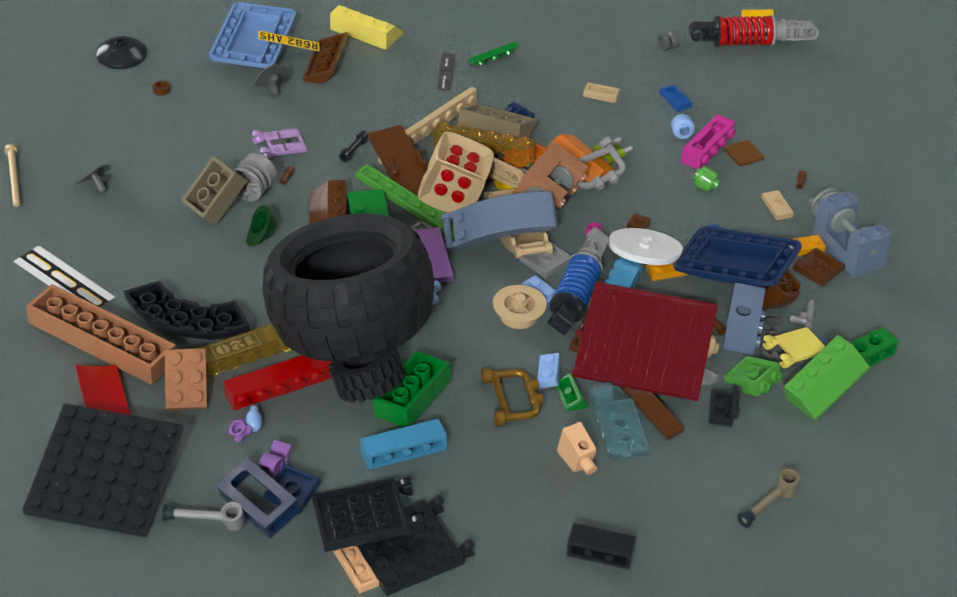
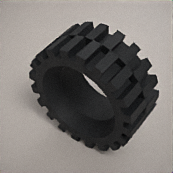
[328,348,405,403]

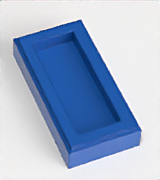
[659,84,692,112]

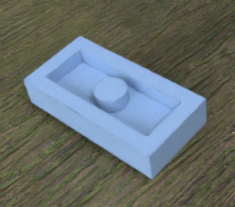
[521,275,556,308]
[537,353,561,389]

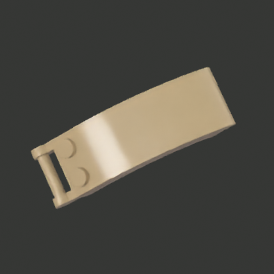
[484,188,553,259]

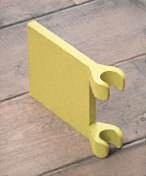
[762,327,825,368]

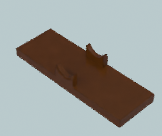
[368,125,427,216]

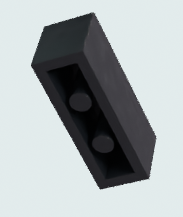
[566,523,637,570]

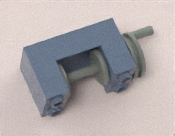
[808,187,892,278]

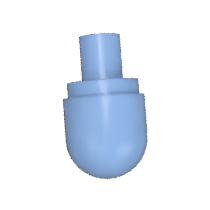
[245,406,262,432]

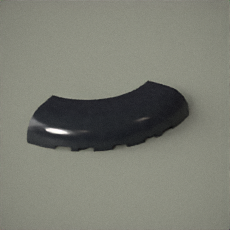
[123,281,250,340]

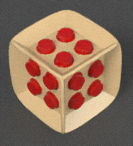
[418,132,494,213]

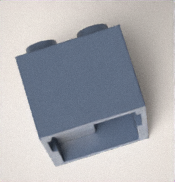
[723,283,766,355]

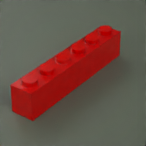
[224,355,332,411]

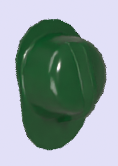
[246,205,277,247]

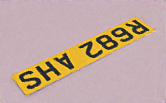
[258,30,319,51]

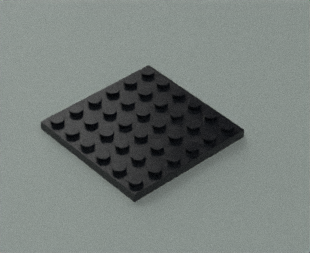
[22,403,184,538]

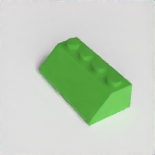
[784,335,870,421]

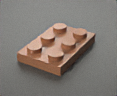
[165,348,207,411]

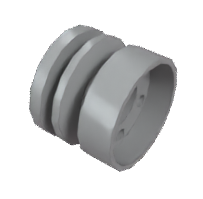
[234,153,277,202]

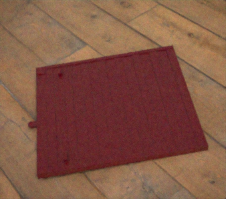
[572,282,718,401]

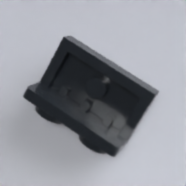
[708,385,740,427]

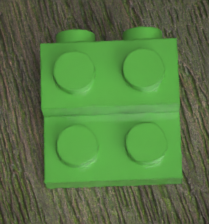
[724,356,782,397]

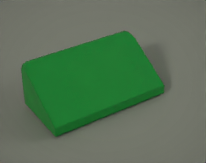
[556,372,589,412]

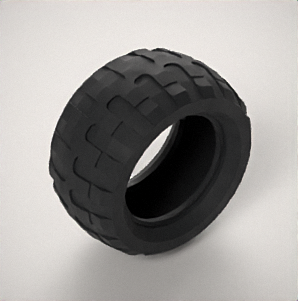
[263,214,435,361]

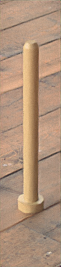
[5,144,20,207]

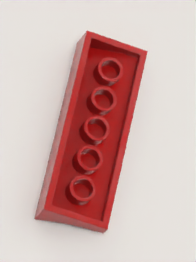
[75,364,130,415]

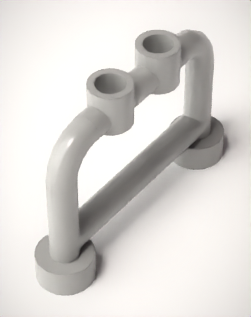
[577,136,626,191]

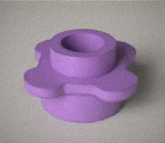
[228,419,252,442]

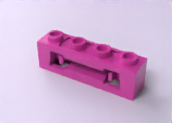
[681,114,736,170]

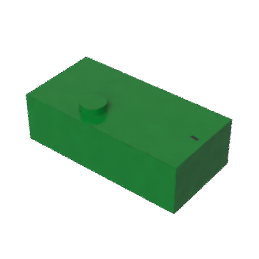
[347,189,389,216]
[372,351,452,427]

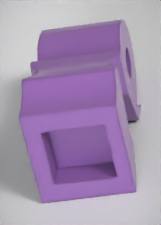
[258,440,292,478]

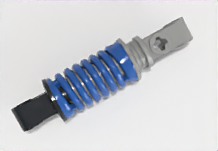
[548,227,609,336]

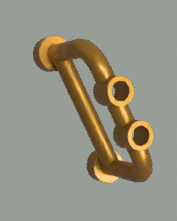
[481,367,544,427]

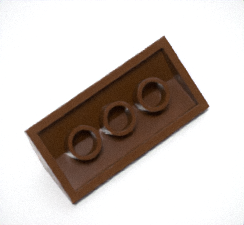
[303,32,348,84]

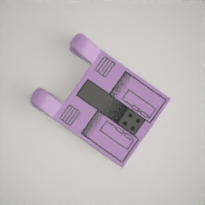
[252,128,307,159]

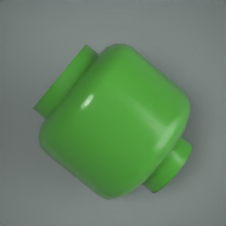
[692,166,720,192]

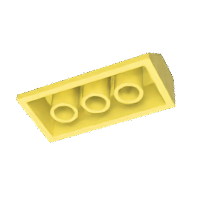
[330,5,403,50]

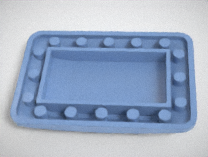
[209,2,296,68]

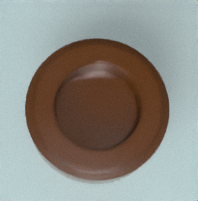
[153,80,170,96]

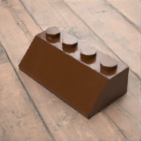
[309,180,346,224]

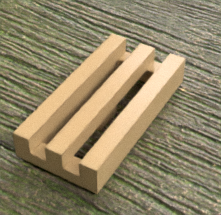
[583,82,620,103]

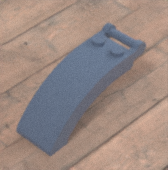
[441,192,557,251]

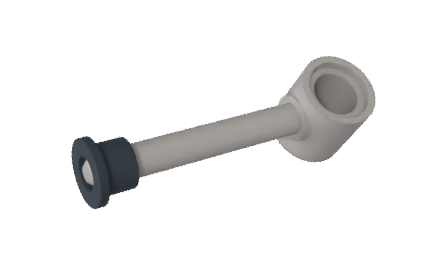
[162,502,246,531]

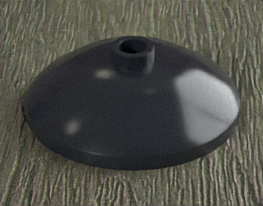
[96,36,147,69]

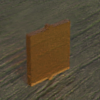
[724,140,765,167]

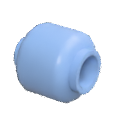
[671,114,695,139]

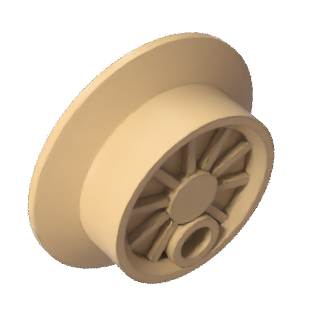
[493,285,547,329]

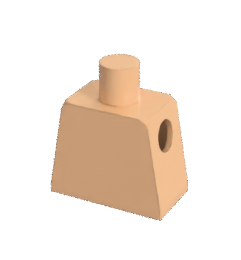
[557,422,597,475]

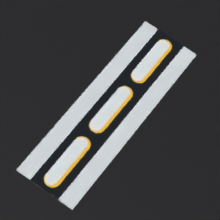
[13,246,115,307]

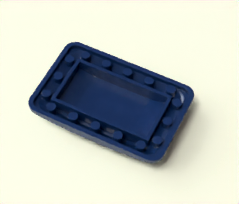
[673,227,802,287]

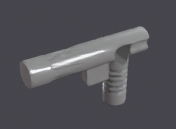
[789,300,815,331]

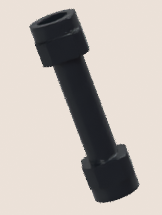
[339,131,368,162]

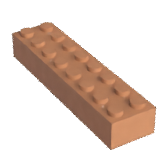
[26,284,176,385]

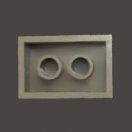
[181,156,248,226]

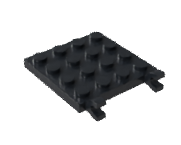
[311,477,425,552]
[357,495,475,596]

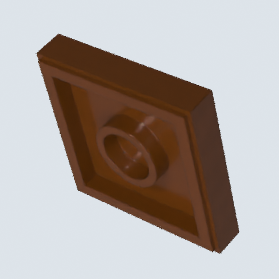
[793,248,845,287]

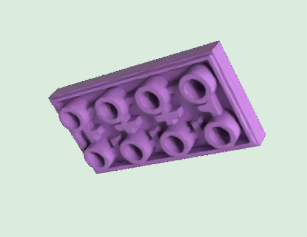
[415,227,453,283]

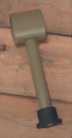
[737,469,800,528]

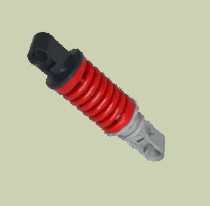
[688,15,819,47]

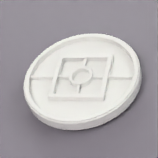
[608,228,683,265]

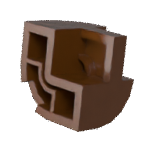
[762,269,801,309]

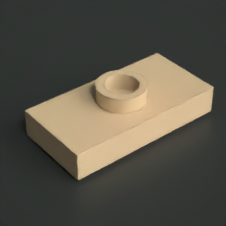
[761,190,794,220]

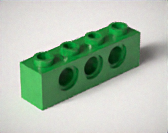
[851,327,899,367]

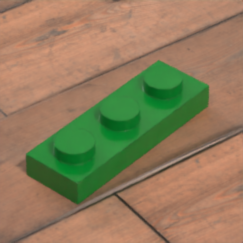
[468,41,518,66]

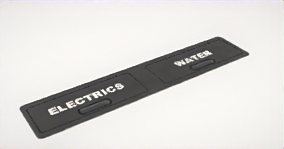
[437,53,455,92]

